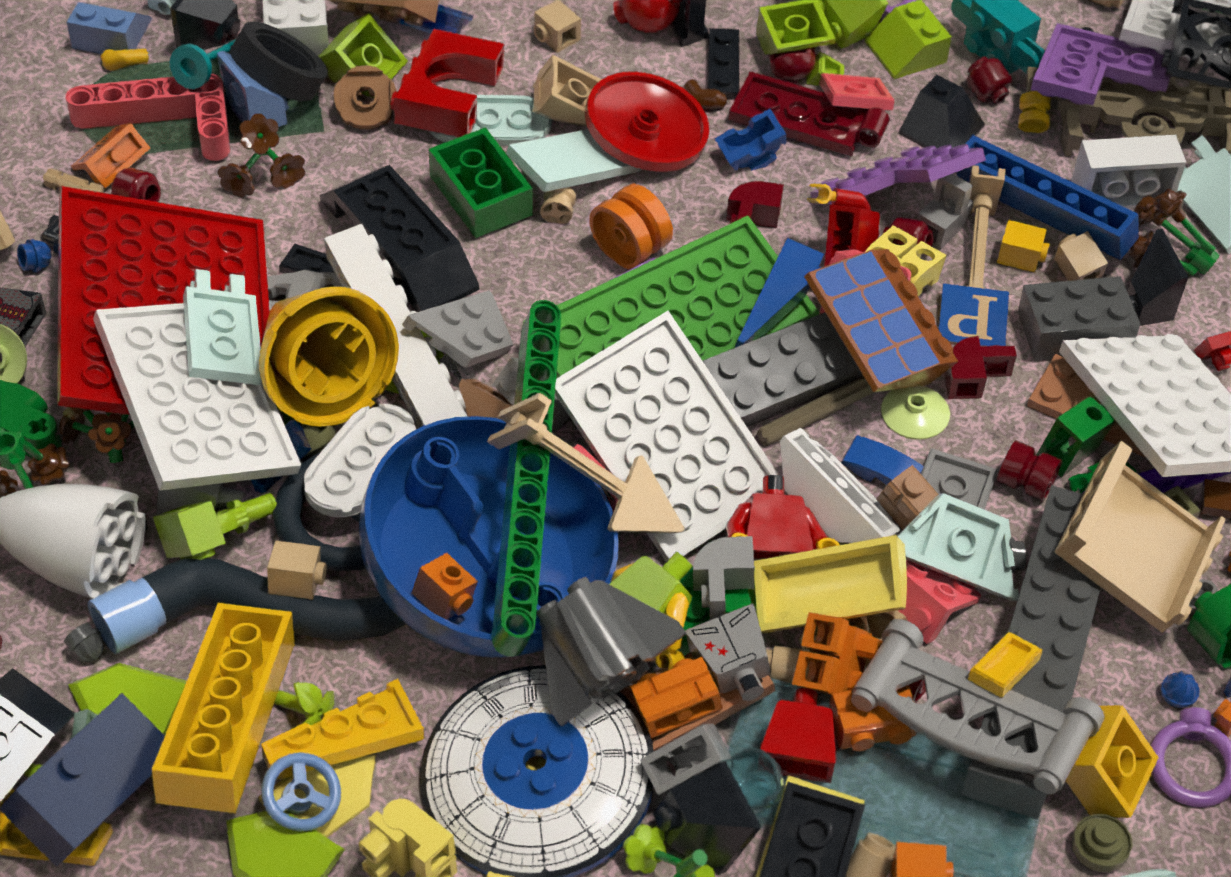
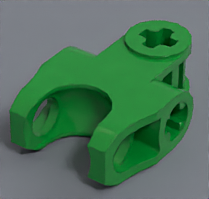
[0,380,63,459]

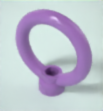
[1150,707,1231,808]

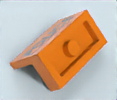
[71,123,150,189]

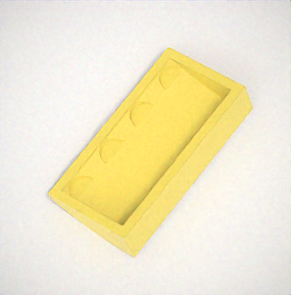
[754,535,907,634]

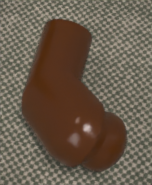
[683,79,727,110]

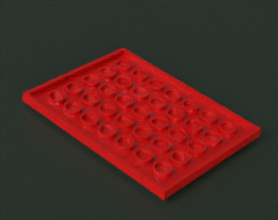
[57,186,270,415]

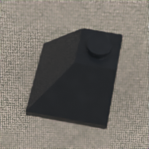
[170,0,241,50]
[899,75,985,148]
[1128,229,1188,326]
[653,761,762,875]

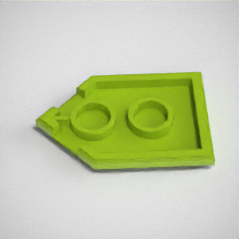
[68,663,187,735]
[226,810,345,877]

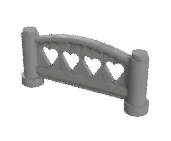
[851,619,1105,794]

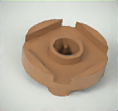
[334,65,396,130]

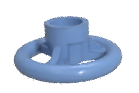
[261,753,341,831]

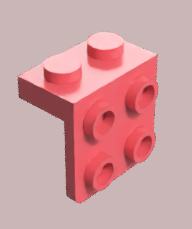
[897,560,981,644]

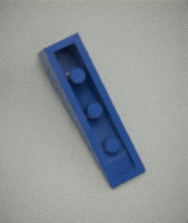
[735,238,824,348]

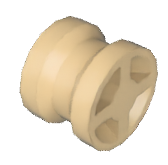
[541,187,576,224]

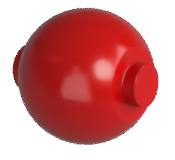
[613,0,682,33]

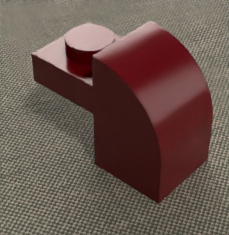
[726,181,784,228]
[945,336,1017,399]

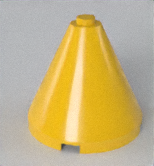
[259,287,399,427]

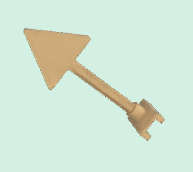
[487,393,684,533]

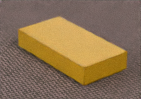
[968,632,1042,698]

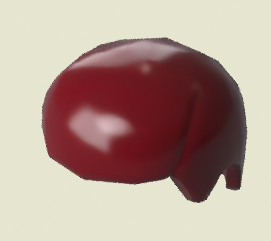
[769,47,816,82]

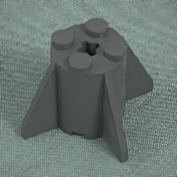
[537,577,687,726]

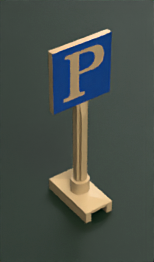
[938,165,1009,346]

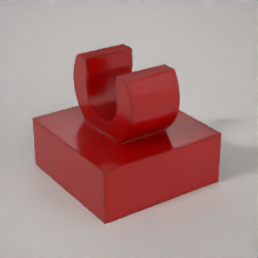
[1194,331,1231,371]

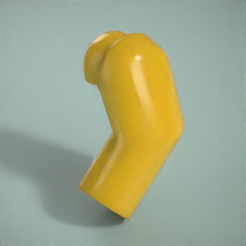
[101,48,149,71]

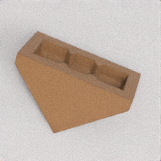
[459,379,512,419]

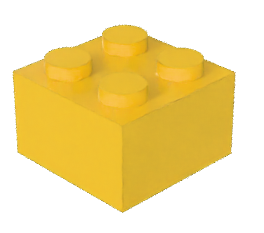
[1066,705,1159,818]

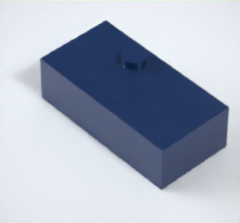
[0,693,165,867]

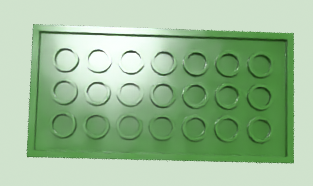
[522,216,820,379]

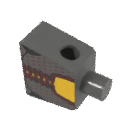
[0,287,46,354]

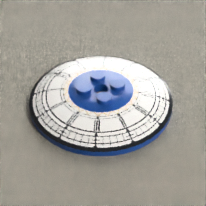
[420,665,654,877]

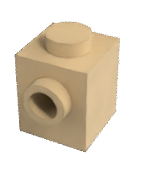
[534,0,581,53]
[1054,231,1108,281]
[267,540,327,600]

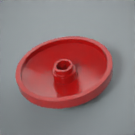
[585,71,710,172]

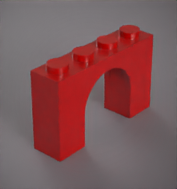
[390,29,504,137]

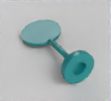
[170,39,236,89]

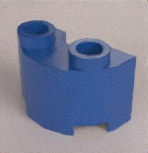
[714,109,787,171]

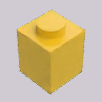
[997,220,1050,273]

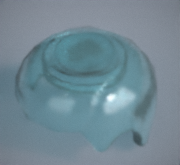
[730,748,784,814]

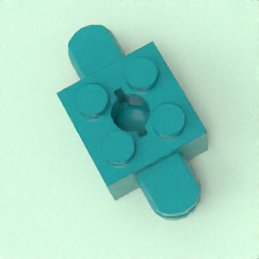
[951,0,1045,74]

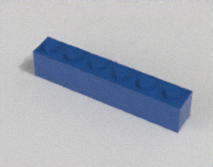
[956,135,1139,260]

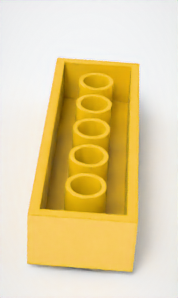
[152,603,295,813]

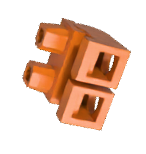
[792,612,883,695]

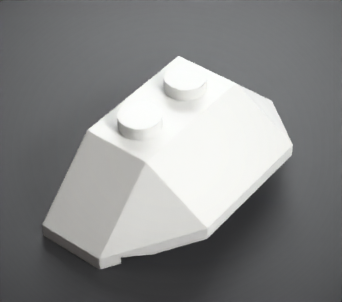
[780,428,900,543]

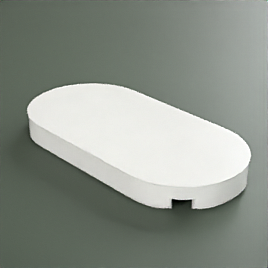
[304,404,416,517]

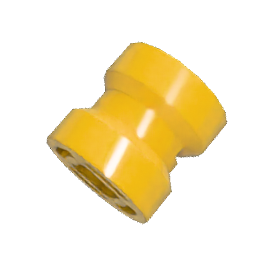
[1018,91,1051,133]

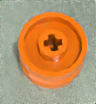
[589,183,673,269]

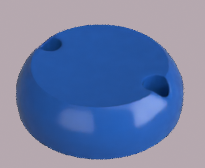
[359,416,619,658]

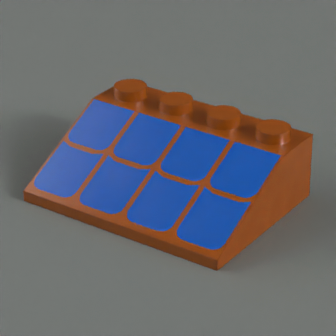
[804,249,958,392]

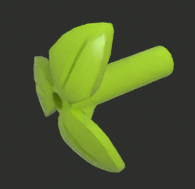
[274,682,335,725]

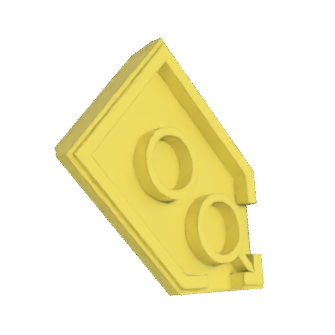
[258,754,376,838]

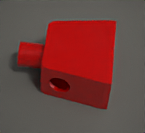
[757,688,836,783]

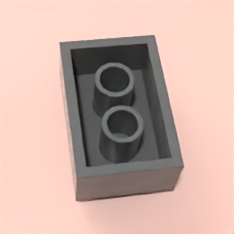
[1018,276,1140,361]

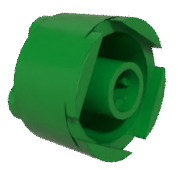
[1187,583,1231,669]

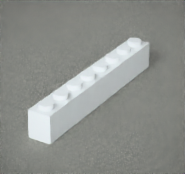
[324,224,467,428]

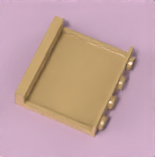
[1055,441,1226,633]

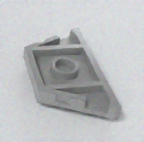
[402,291,513,368]

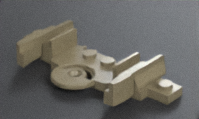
[1026,67,1231,157]

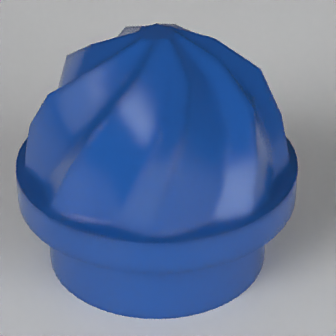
[17,239,52,273]
[1161,671,1200,708]

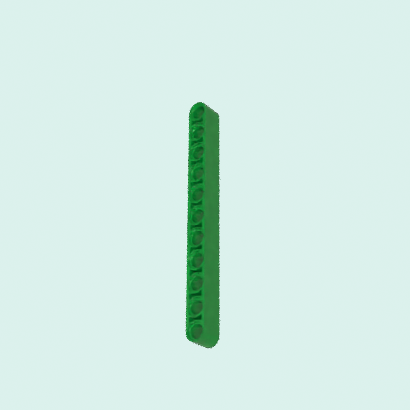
[492,300,562,657]

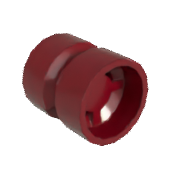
[997,440,1062,502]

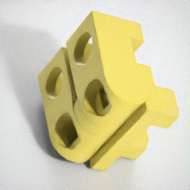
[866,226,947,296]
[359,799,457,877]

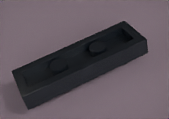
[708,28,739,100]

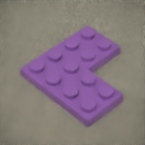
[1031,23,1171,105]
[810,144,986,204]

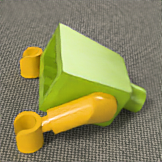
[610,552,693,670]

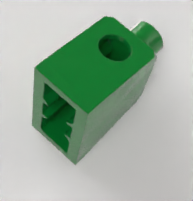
[1036,397,1115,477]

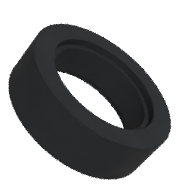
[230,21,328,101]

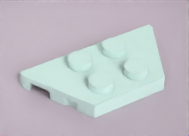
[898,493,1019,601]

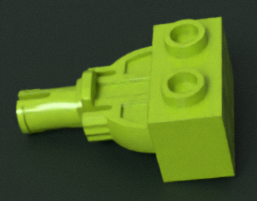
[153,493,277,560]

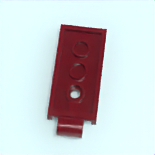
[728,71,890,156]

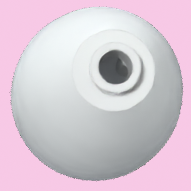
[0,484,146,599]

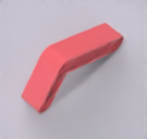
[65,74,230,161]

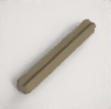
[757,376,873,446]

